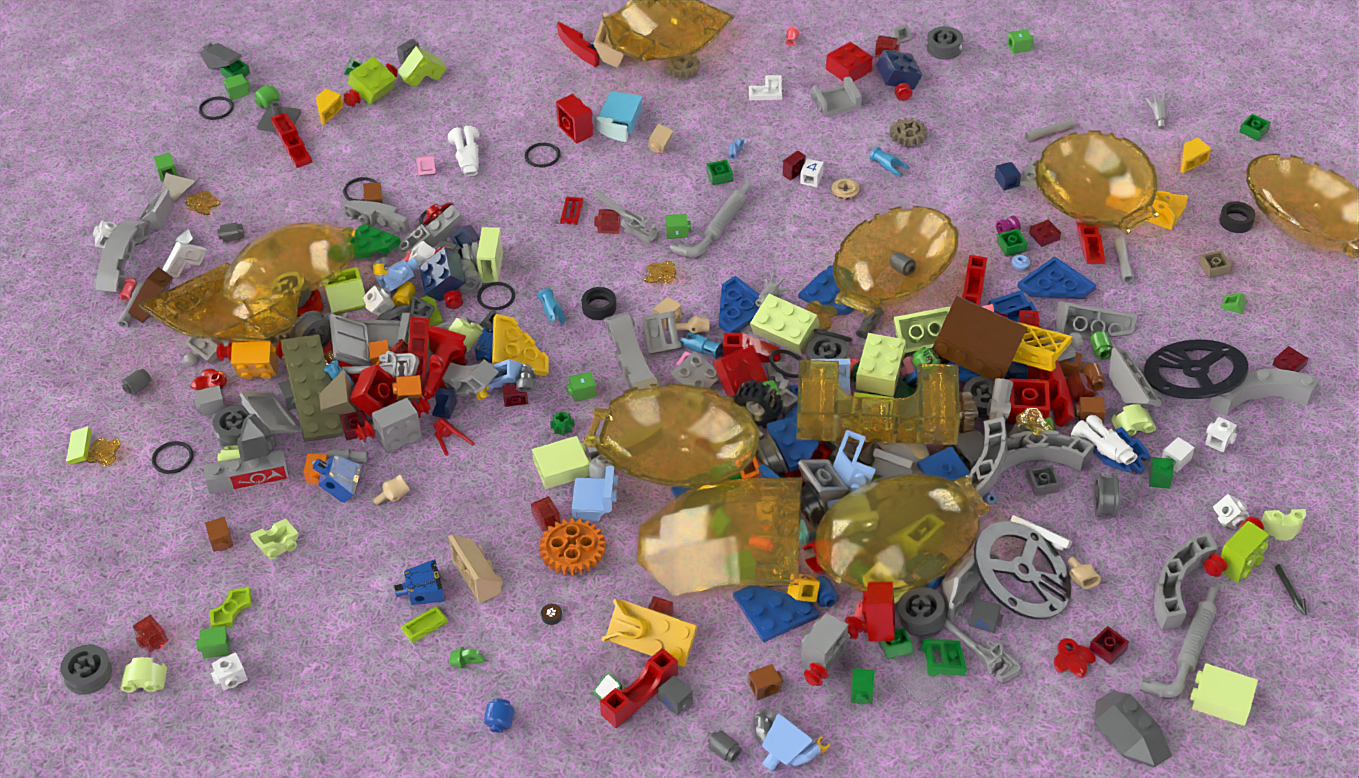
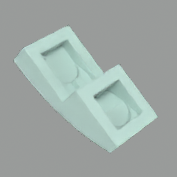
[596,116,628,142]

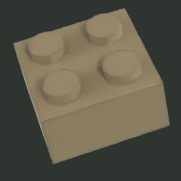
[1199,250,1232,278]

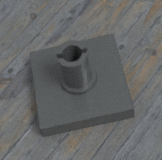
[257,101,301,132]

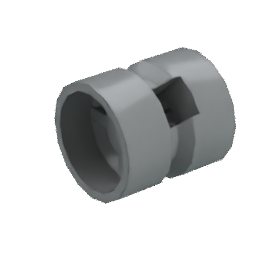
[460,260,482,294]

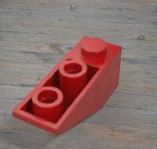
[723,333,780,363]

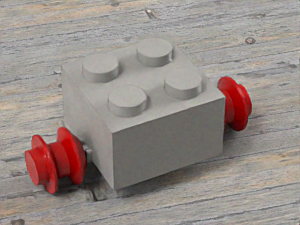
[355,397,431,453]
[801,613,863,686]

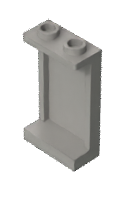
[343,313,411,352]

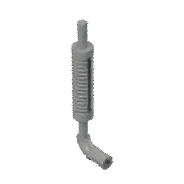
[670,182,751,258]
[1139,587,1218,698]

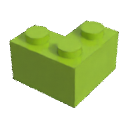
[398,46,447,87]

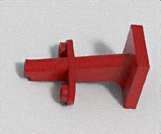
[421,325,468,399]

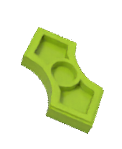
[209,586,252,628]

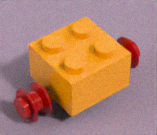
[216,341,283,380]

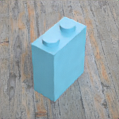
[599,91,643,133]

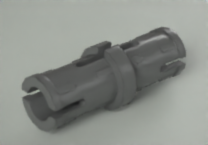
[856,306,884,339]

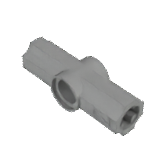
[987,378,1013,422]

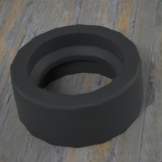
[1219,201,1256,233]
[581,287,617,320]

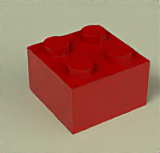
[826,41,873,82]
[556,93,594,144]
[712,345,768,396]
[349,364,398,418]
[1008,378,1050,424]
[862,582,895,641]

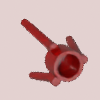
[433,418,475,456]

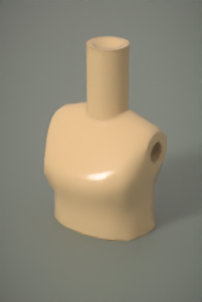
[675,316,709,334]
[372,474,411,505]
[1068,557,1101,589]

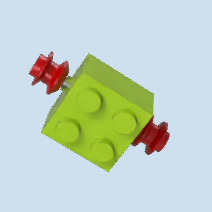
[343,56,398,107]
[1203,517,1270,583]

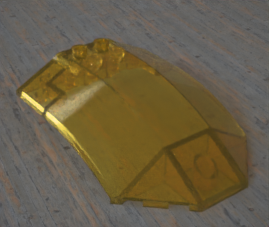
[602,0,734,62]
[139,262,299,342]
[636,478,802,598]

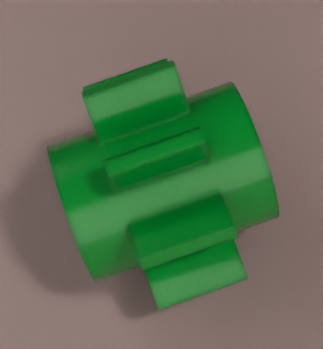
[550,412,575,436]

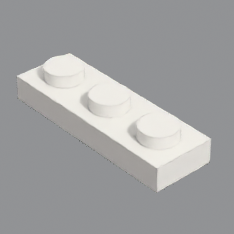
[1010,515,1073,550]

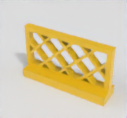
[1012,322,1073,372]

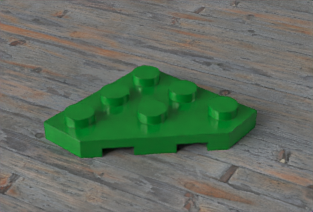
[326,223,401,263]

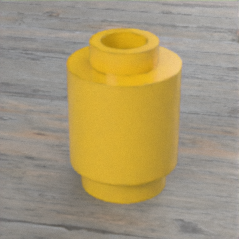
[392,281,416,307]

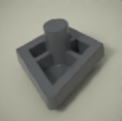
[410,296,435,318]
[376,304,411,321]

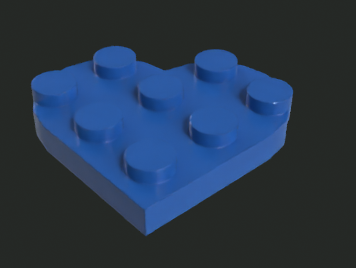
[798,265,858,316]

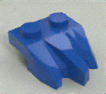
[988,290,1040,322]
[1093,426,1151,474]

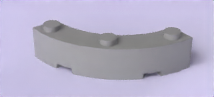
[94,220,150,292]
[604,313,662,401]
[404,349,499,395]
[1209,369,1320,416]
[941,417,1007,517]
[1001,430,1095,473]
[1154,532,1218,631]

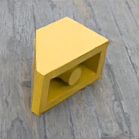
[316,88,344,125]
[1180,137,1212,173]

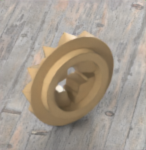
[831,179,859,200]

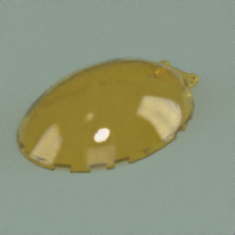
[1035,130,1158,235]
[1245,154,1359,259]
[833,206,959,316]
[222,222,355,304]
[583,383,759,489]
[815,473,991,592]

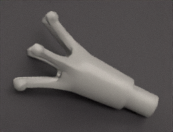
[1145,91,1170,129]
[756,272,789,307]

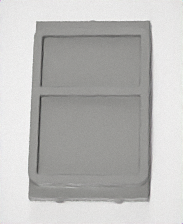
[329,314,371,366]
[239,392,301,434]

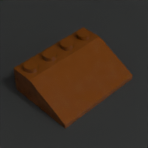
[932,295,1028,381]

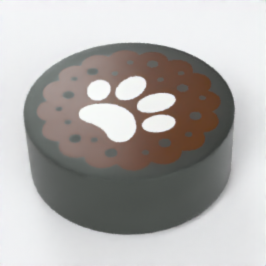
[541,604,562,625]

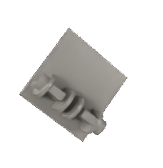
[670,351,720,395]

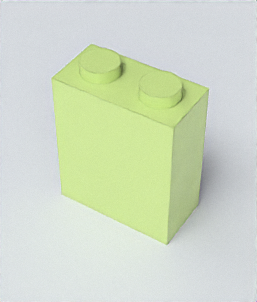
[477,227,503,283]
[532,436,591,489]
[1190,663,1258,726]

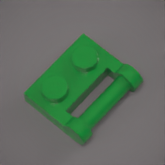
[921,638,967,677]

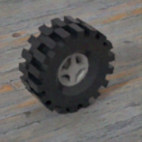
[731,380,784,429]

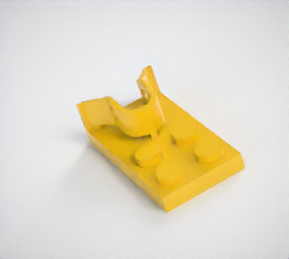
[1106,181,1188,230]
[601,599,698,667]

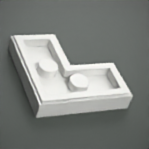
[749,75,782,100]
[162,241,207,278]

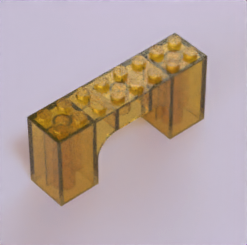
[796,360,960,445]

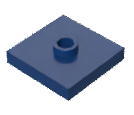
[917,446,970,489]

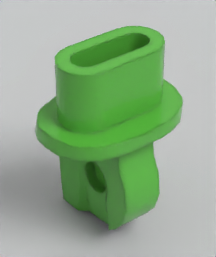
[449,646,485,668]

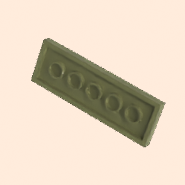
[281,335,343,442]

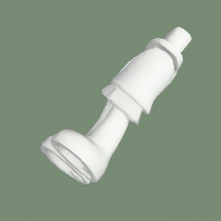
[448,126,479,177]
[1071,415,1137,465]

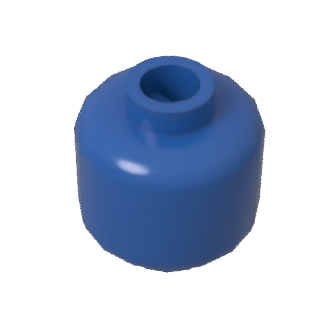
[484,698,514,733]

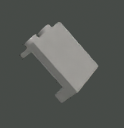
[811,77,862,117]

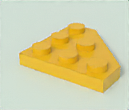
[492,314,549,376]

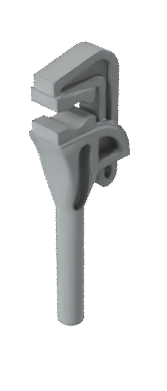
[593,190,659,244]
[342,351,419,377]
[944,619,1020,683]

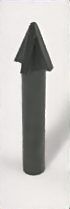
[1275,564,1307,616]

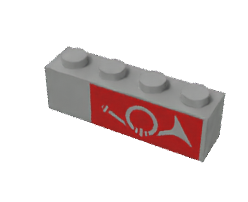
[203,450,289,494]

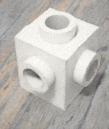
[93,220,118,249]
[363,285,395,316]
[1205,417,1237,453]
[1213,494,1250,529]
[211,652,248,691]

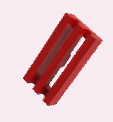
[560,196,584,225]

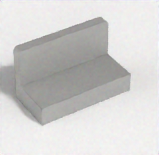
[872,448,916,484]

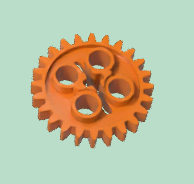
[539,517,606,576]

